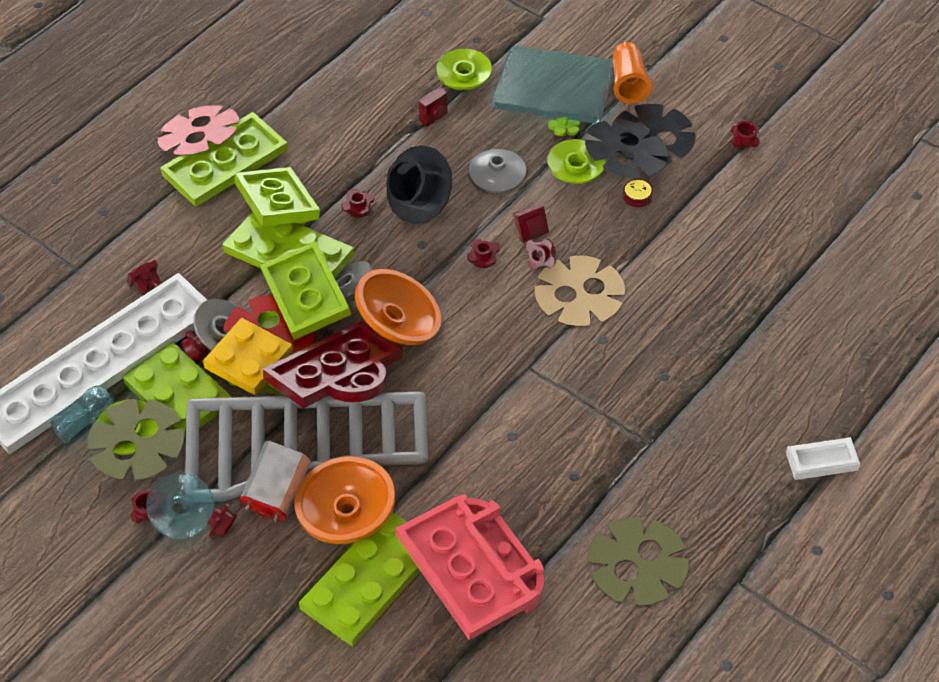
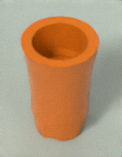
[612,42,653,104]

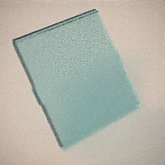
[490,46,614,123]

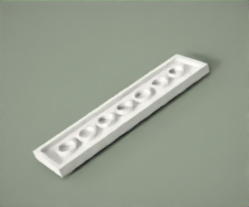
[0,273,207,455]

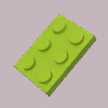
[235,167,320,227]
[259,241,352,340]
[123,342,231,439]

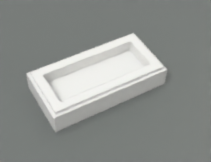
[786,437,860,480]

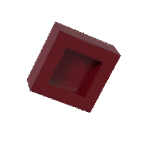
[418,87,448,126]

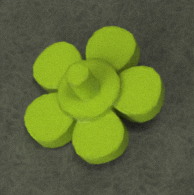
[548,115,580,136]

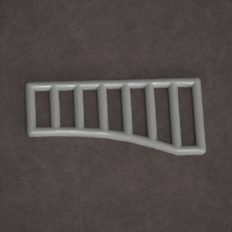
[184,391,429,503]

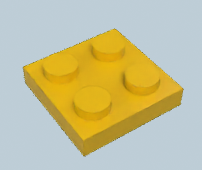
[203,318,293,396]

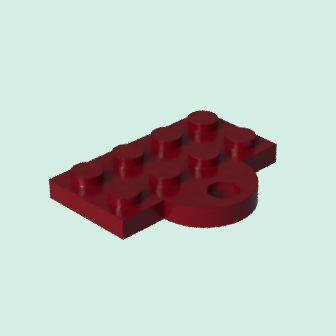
[263,321,402,409]

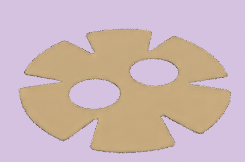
[535,256,625,326]

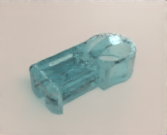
[50,385,114,445]

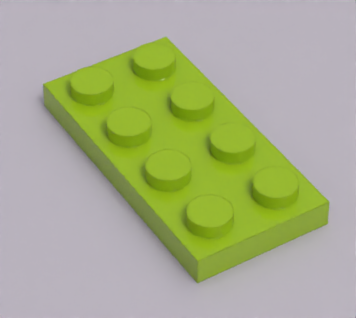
[160,112,288,207]
[222,212,355,278]
[299,512,420,647]

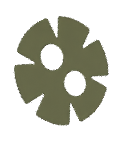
[87,399,184,480]
[588,517,689,605]

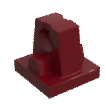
[513,204,549,243]
[127,260,162,296]

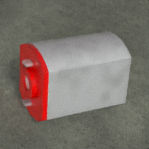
[239,441,311,522]

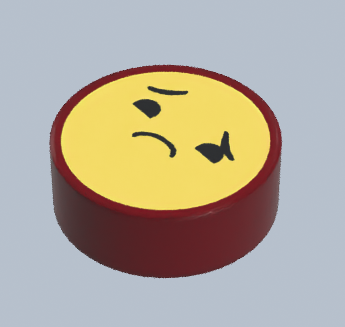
[623,179,653,207]

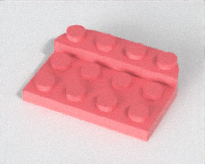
[395,494,544,640]

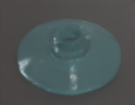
[146,472,214,539]

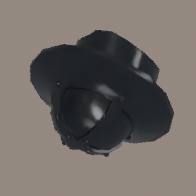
[386,145,452,224]

